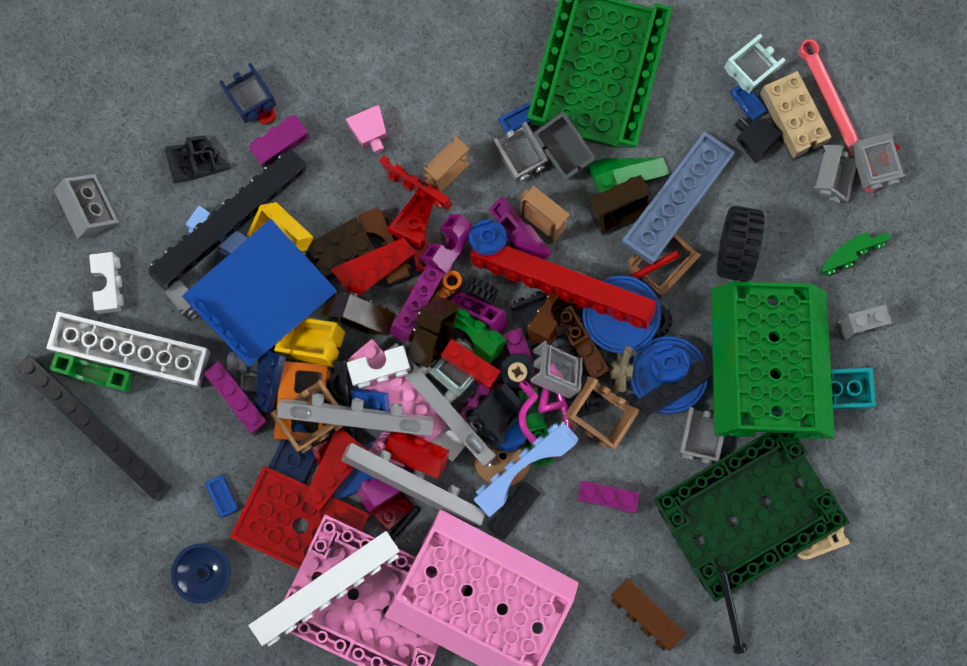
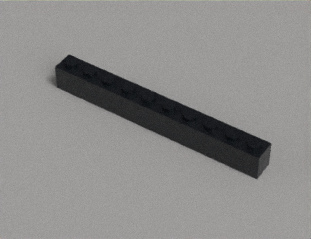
[148,149,307,292]
[15,354,172,501]

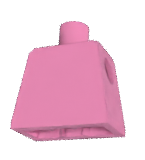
[346,105,387,154]

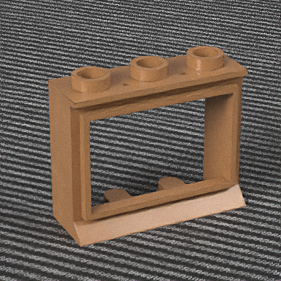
[423,135,470,193]
[519,186,570,244]
[627,234,701,300]
[563,376,640,449]
[270,380,343,453]

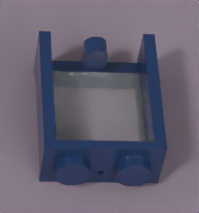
[219,63,277,124]

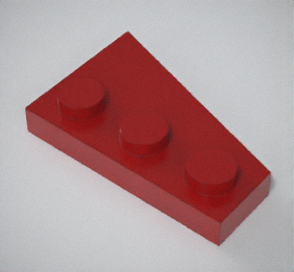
[388,192,433,248]

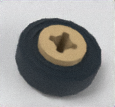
[500,354,535,389]

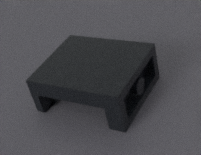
[511,291,564,349]
[468,383,530,445]

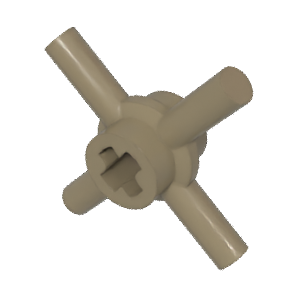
[610,346,633,396]

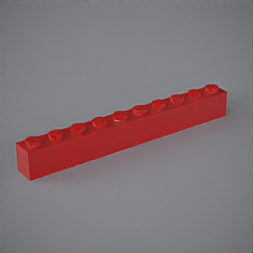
[470,246,656,330]

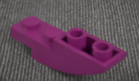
[489,197,552,260]

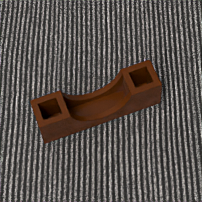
[358,207,412,287]
[527,294,577,346]

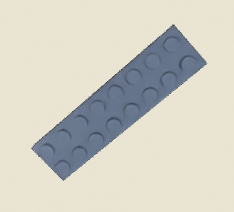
[621,131,735,265]

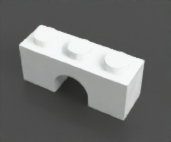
[89,252,124,314]
[347,346,411,389]

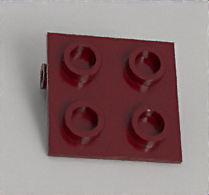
[361,492,414,531]

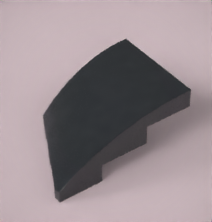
[165,135,231,183]

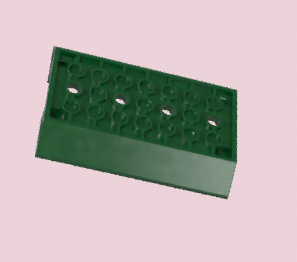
[653,432,850,602]

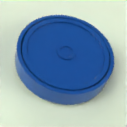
[583,276,661,353]
[630,336,708,415]

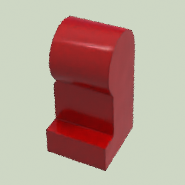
[410,233,428,272]

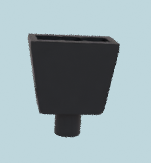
[734,117,782,163]

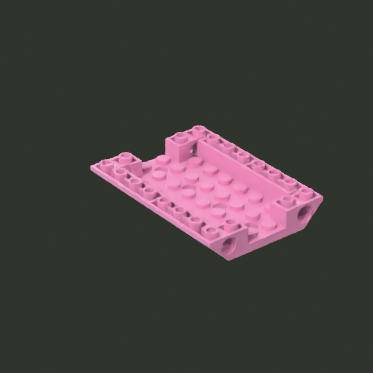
[384,509,579,666]
[284,515,467,666]

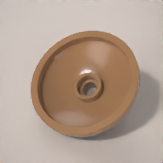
[474,436,531,486]

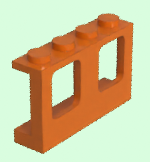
[274,361,331,444]

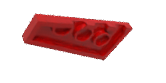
[379,155,453,211]
[331,237,415,296]

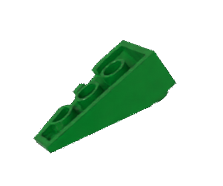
[587,157,670,193]

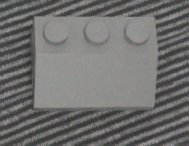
[54,174,119,239]

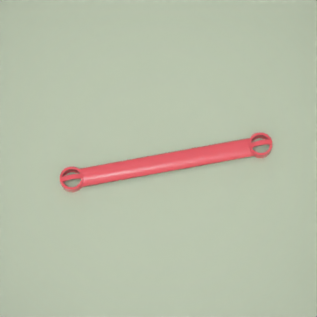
[798,39,880,193]

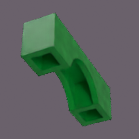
[453,309,507,364]
[50,352,135,394]

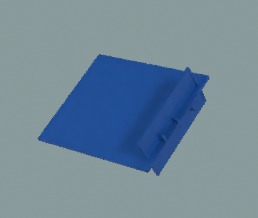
[182,219,337,367]

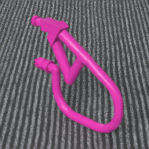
[519,364,574,457]

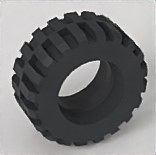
[717,205,765,282]

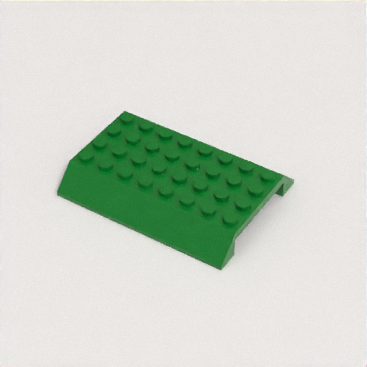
[527,0,673,148]

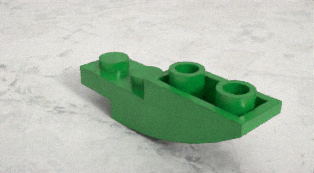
[818,232,891,276]
[517,386,554,467]

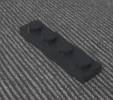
[636,359,712,418]

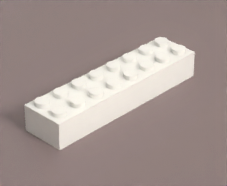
[46,312,211,389]
[248,531,400,647]

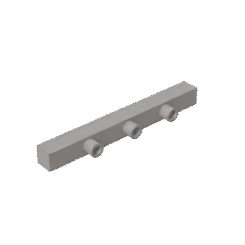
[388,343,496,468]
[277,394,434,436]
[341,443,485,528]

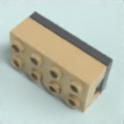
[759,71,831,160]

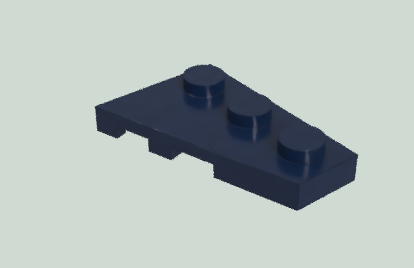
[256,350,286,413]

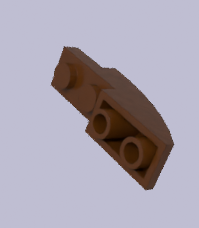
[555,305,611,380]

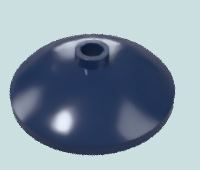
[171,543,231,604]

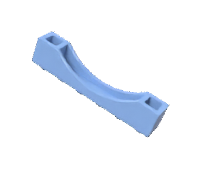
[474,421,579,517]

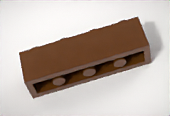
[610,578,686,651]

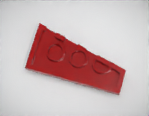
[303,428,368,512]

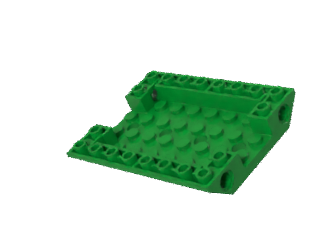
[711,281,835,439]

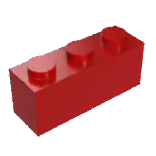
[441,339,501,390]
[385,432,450,479]

